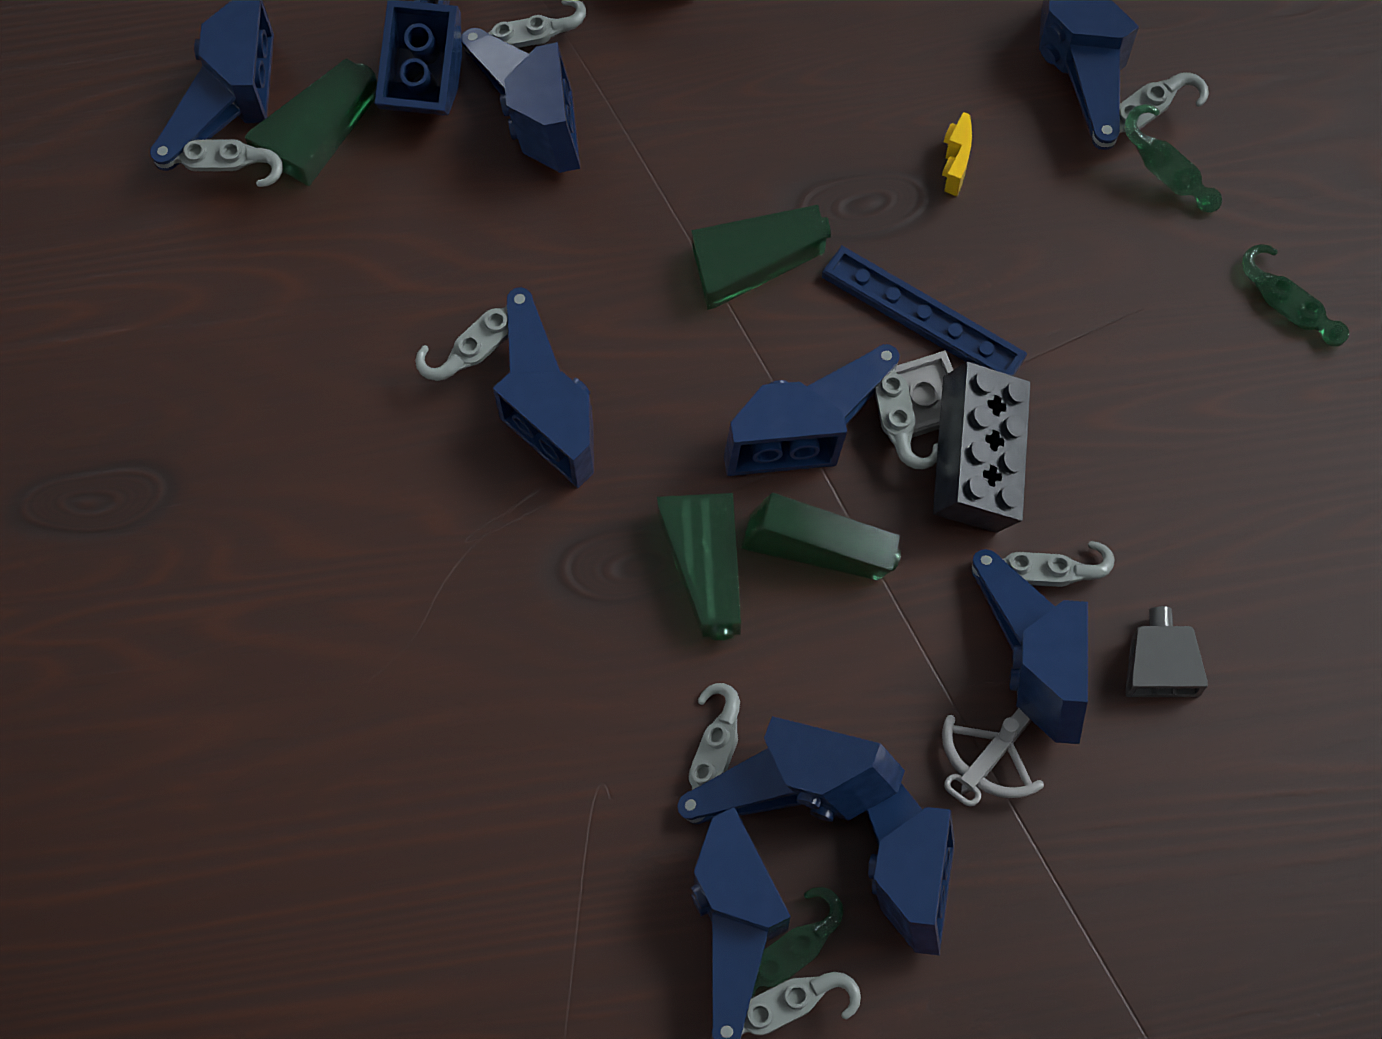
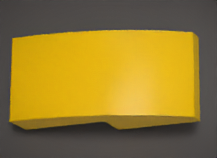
[942,112,972,196]

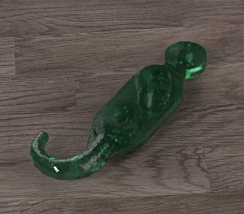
[1125,104,1222,213]
[1242,244,1349,347]
[751,887,844,999]

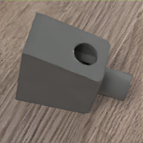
[1125,606,1208,697]

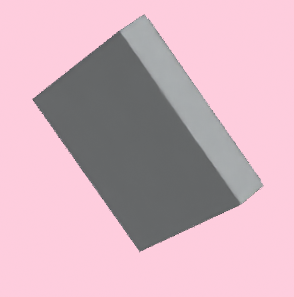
[895,350,953,438]

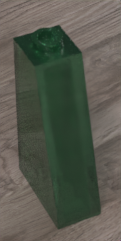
[245,59,377,186]
[691,205,831,310]
[741,492,901,580]
[657,493,741,641]

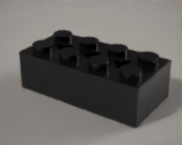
[933,361,1031,533]

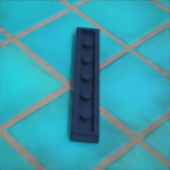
[822,245,1027,376]

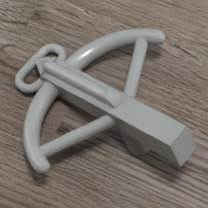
[942,708,1044,806]

